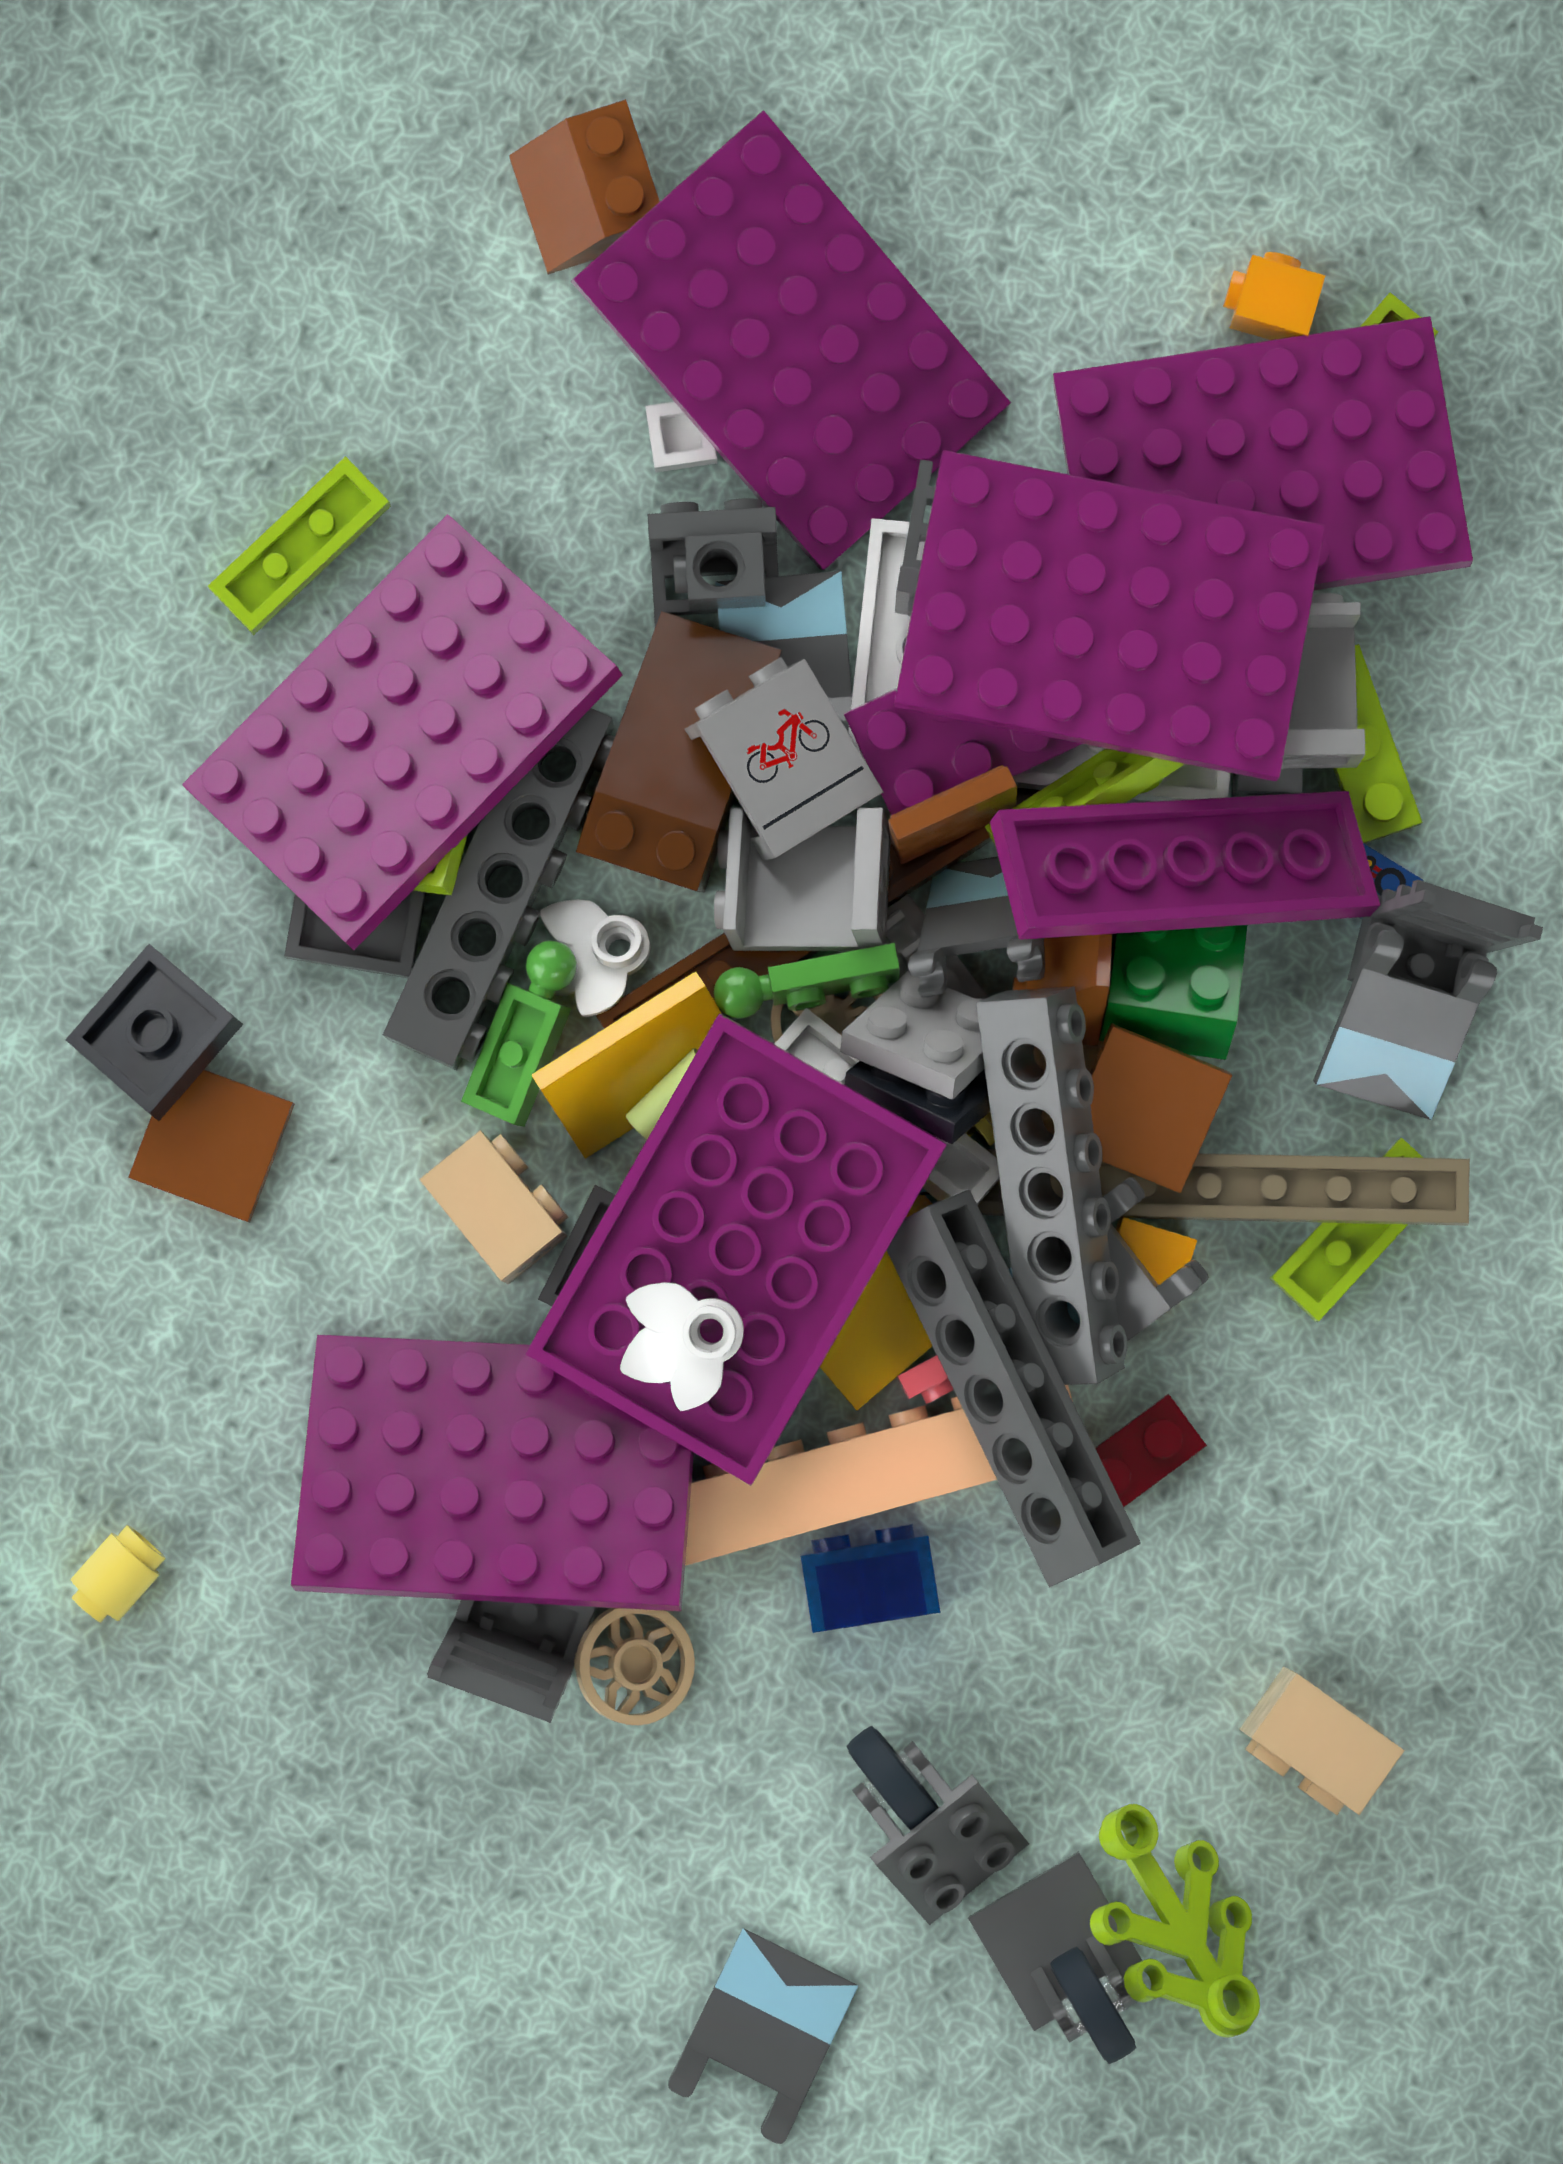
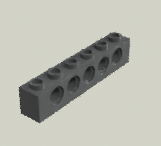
[383,708,615,1071]
[976,986,1127,1385]
[887,1189,1141,1588]

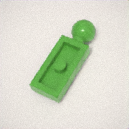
[461,941,577,1127]
[714,943,900,1018]

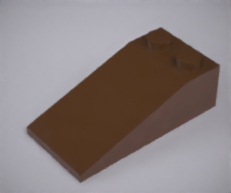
[576,611,783,893]

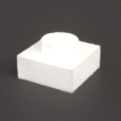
[645,402,718,473]

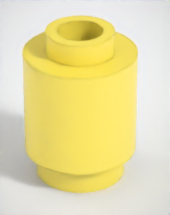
[70,1525,166,1623]

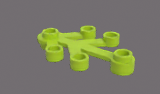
[1090,1804,1260,2038]

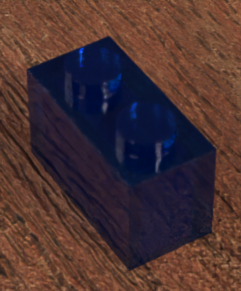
[800,1524,941,1633]

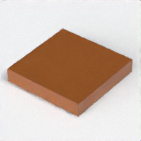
[888,765,1017,865]
[1090,1023,1232,1193]
[128,1070,295,1223]

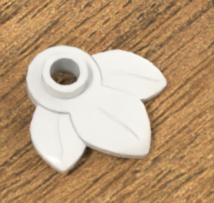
[528,899,651,1017]
[620,1282,744,1411]

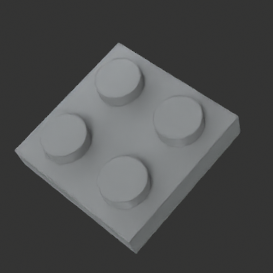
[840,971,985,1100]

